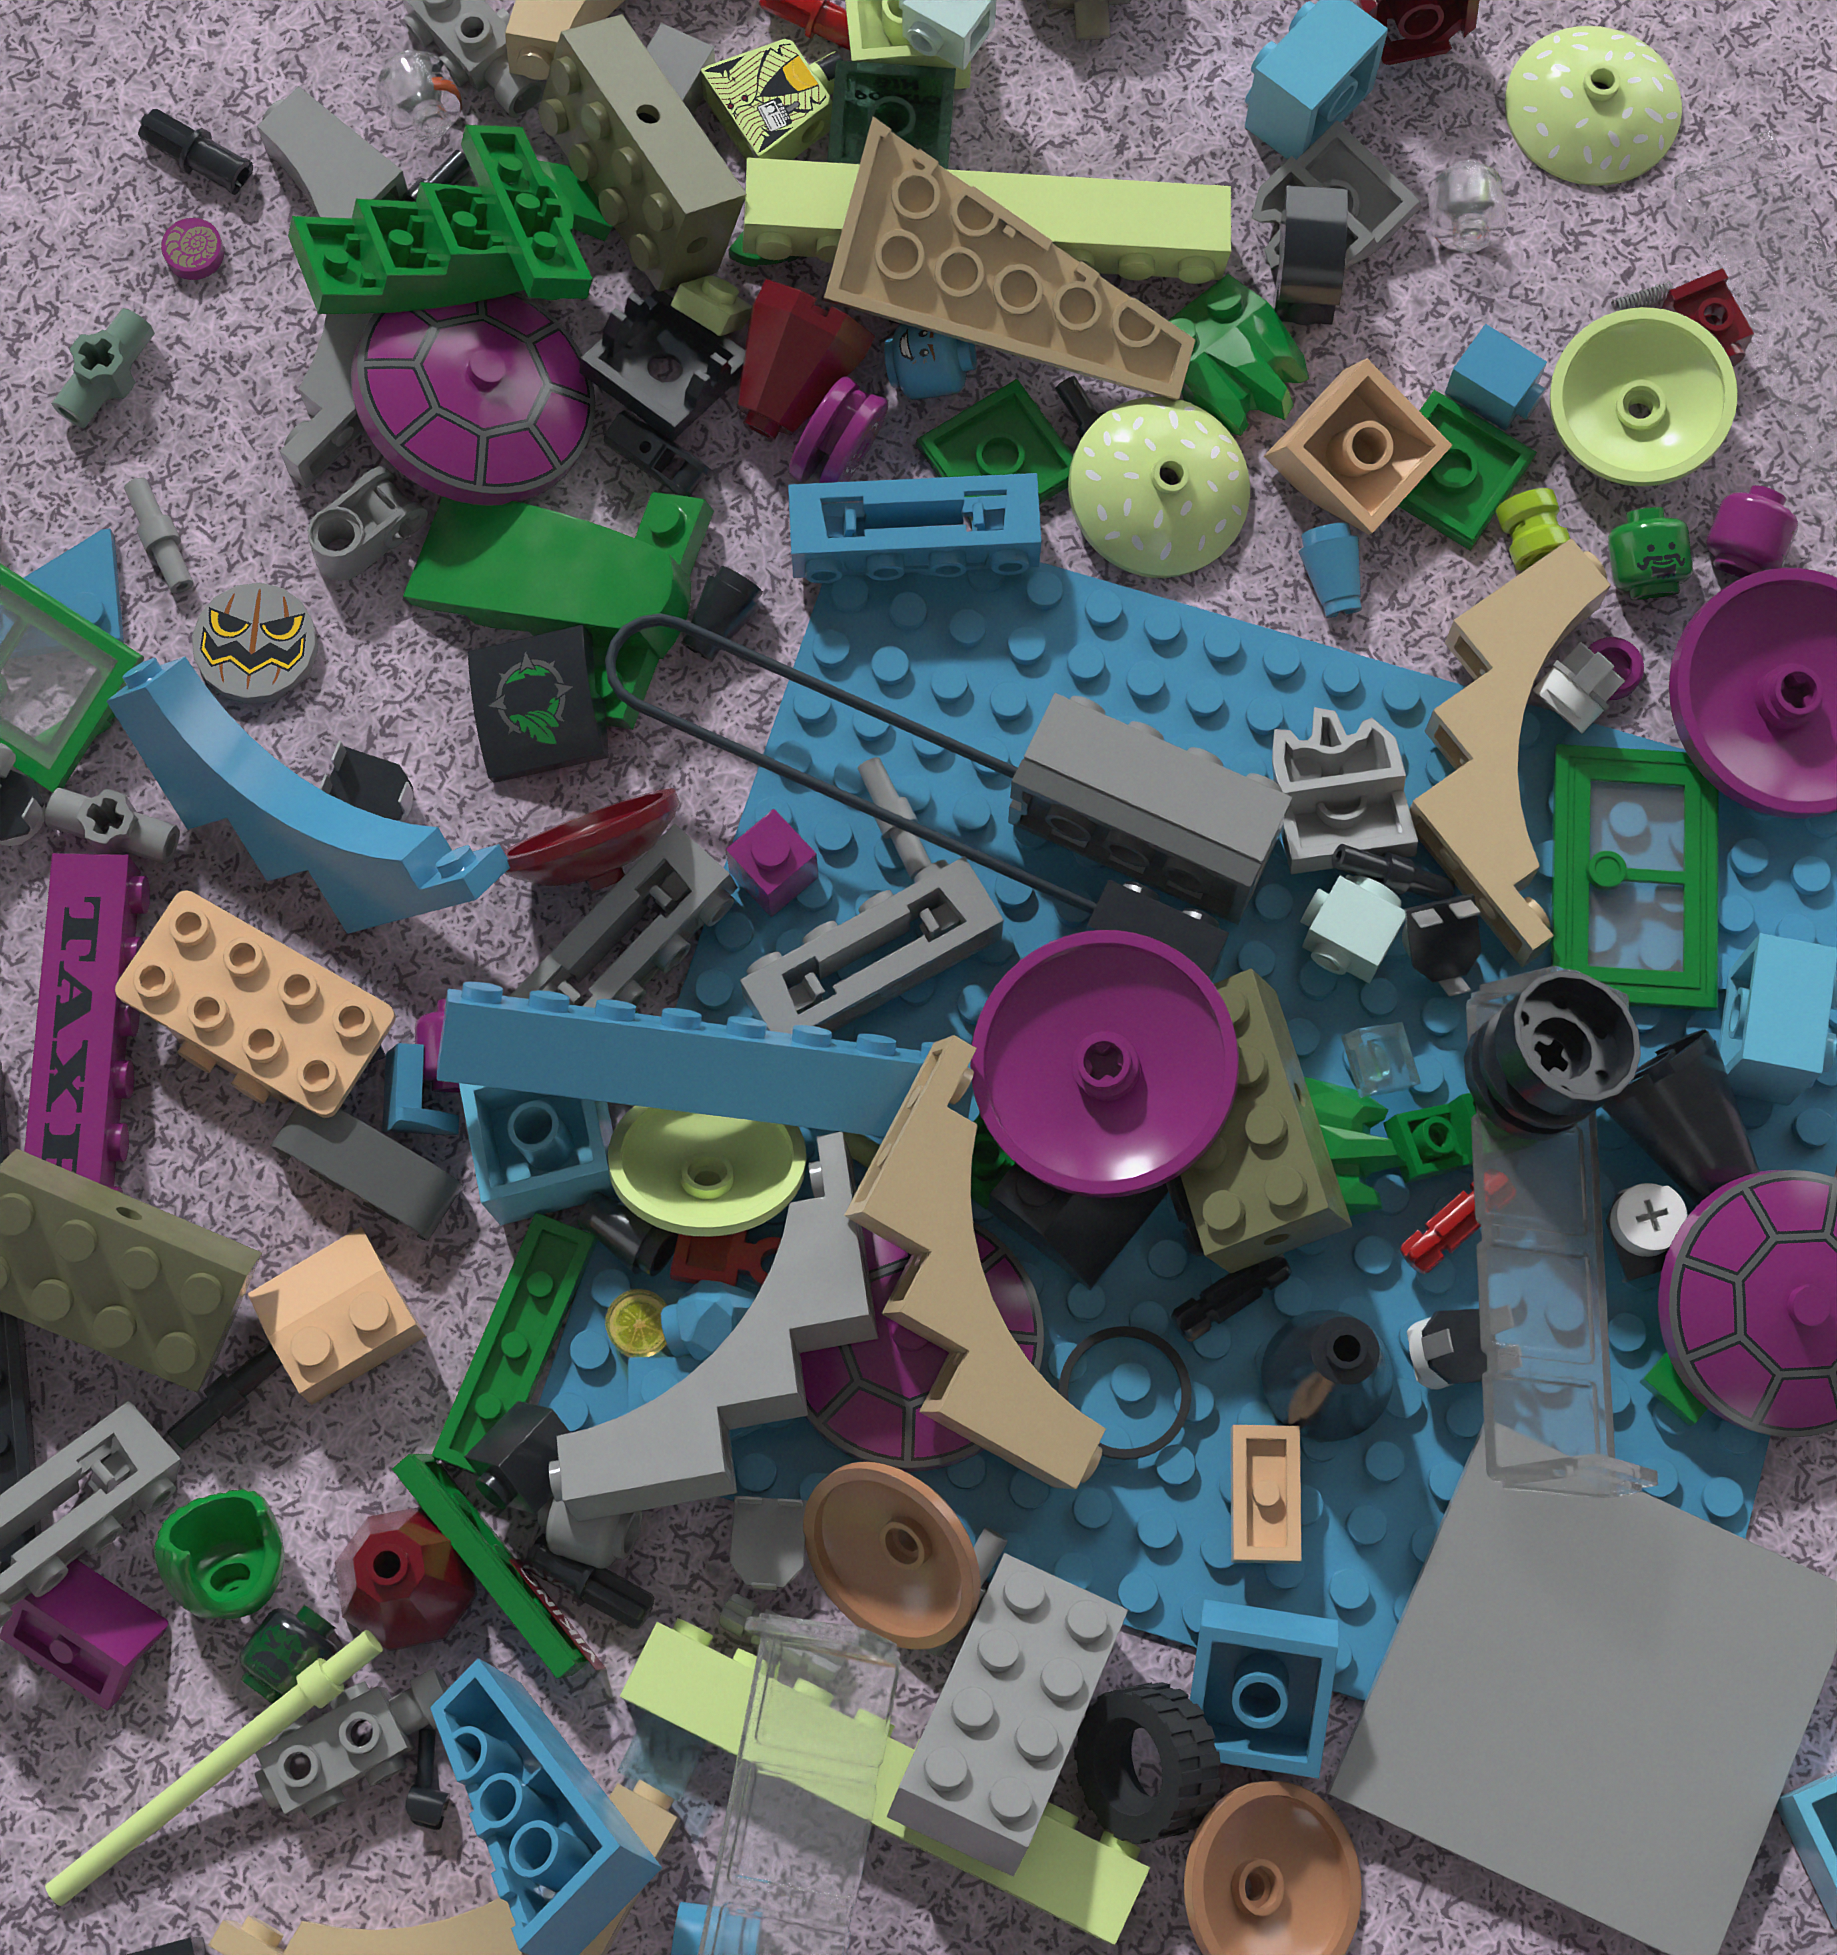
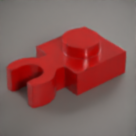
[670,1229,781,1288]

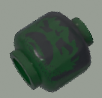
[239,1604,339,1704]

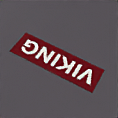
[509,1559,606,1671]

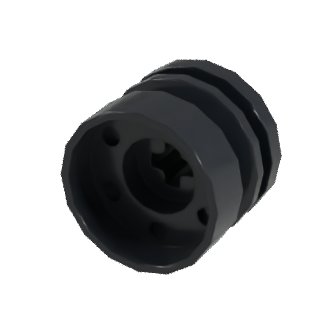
[1464,971,1641,1141]

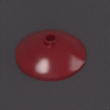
[504,788,680,891]

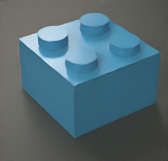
[1190,1599,1339,1779]

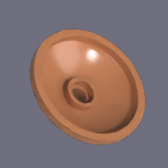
[803,1462,981,1650]
[1184,1781,1362,1955]

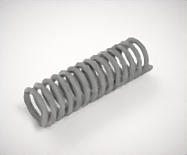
[1611,281,1673,310]

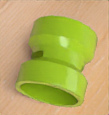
[1496,488,1570,571]

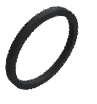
[1058,1326,1192,1460]

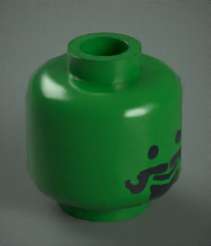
[1607,507,1693,600]

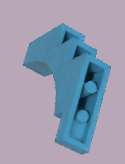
[106,656,510,934]

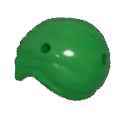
[154,1489,284,1620]

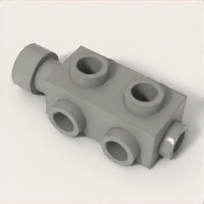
[402,0,546,118]
[255,1667,448,1820]

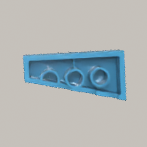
[430,1658,662,1955]

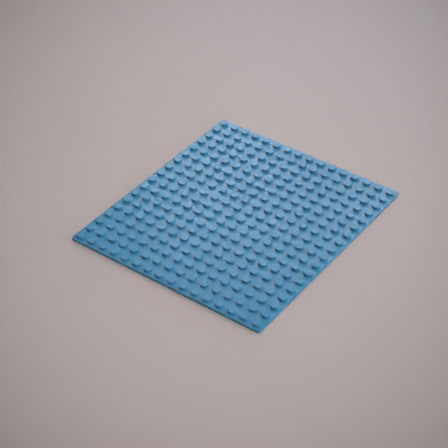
[538,521,1837,1702]

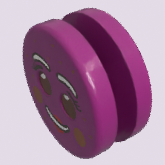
[789,377,888,483]

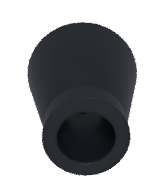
[681,566,763,662]
[578,1192,679,1277]

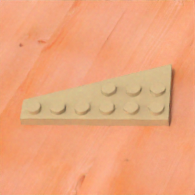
[823,117,1195,401]

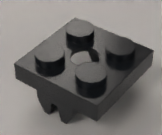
[579,289,745,441]

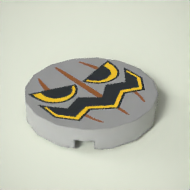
[192,583,318,705]

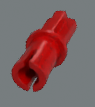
[759,0,850,51]

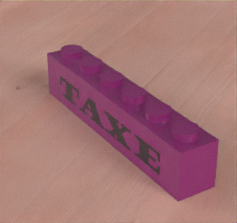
[24,853,150,1193]

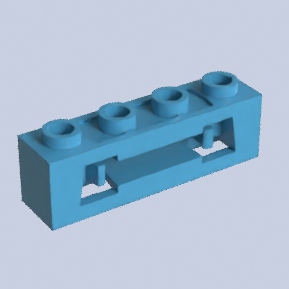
[788,473,1042,583]

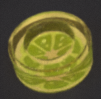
[605,1289,667,1357]

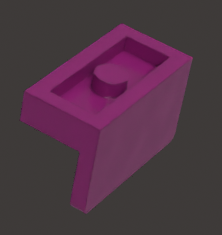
[0,1559,169,1711]

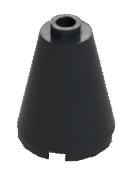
[1601,1029,1760,1205]
[1260,1310,1393,1443]

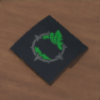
[468,625,609,783]

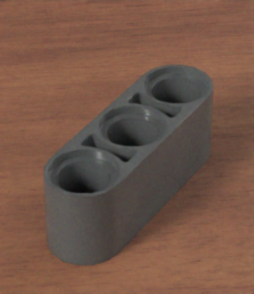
[270,1104,463,1242]

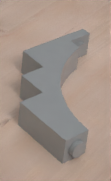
[257,86,408,489]
[549,1132,879,1522]

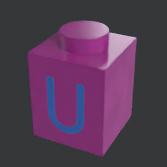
[725,809,819,918]

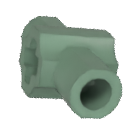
[51,308,155,428]

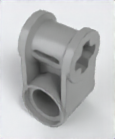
[307,466,428,581]

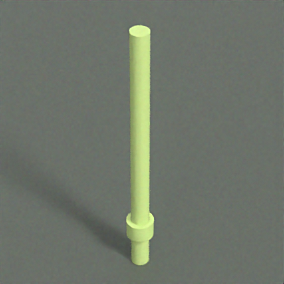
[45,1630,383,1906]

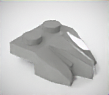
[1252,120,1422,271]
[1272,707,1418,874]

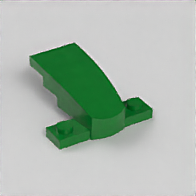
[288,125,593,314]
[403,492,714,730]

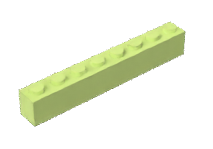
[743,158,1231,284]
[620,1618,1150,1945]

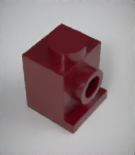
[1661,268,1754,367]

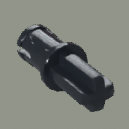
[138,109,253,195]
[523,1533,655,1629]

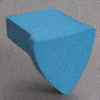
[382,1043,459,1135]

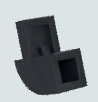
[1273,186,1348,325]

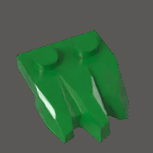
[1168,274,1309,436]
[1304,1077,1406,1216]

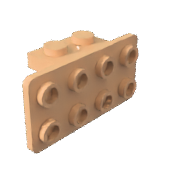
[115,890,396,1118]

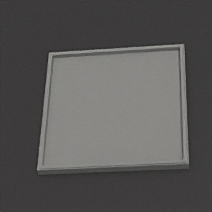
[1326,1420,1837,1955]

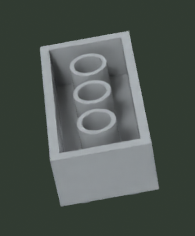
[887,1553,1128,1877]

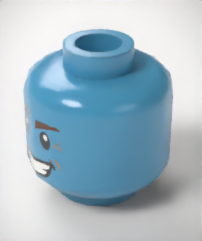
[884,323,977,400]

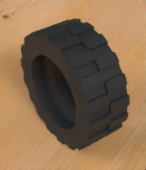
[1074,1682,1221,1844]

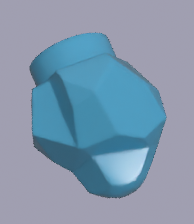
[661,1280,756,1360]

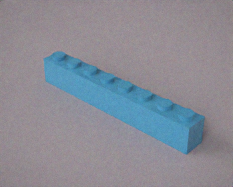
[437,982,973,1137]

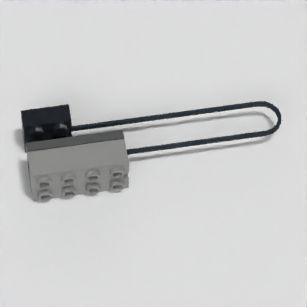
[605,613,1292,982]

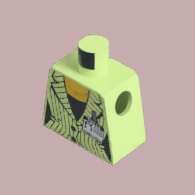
[701,39,852,162]

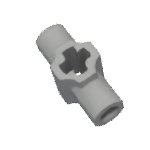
[45,788,180,865]

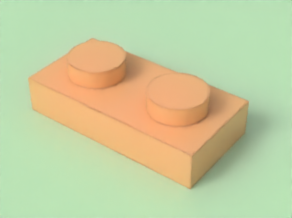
[1231,1425,1301,1564]

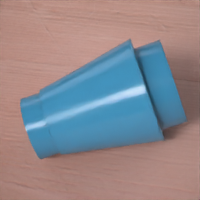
[1298,523,1362,618]

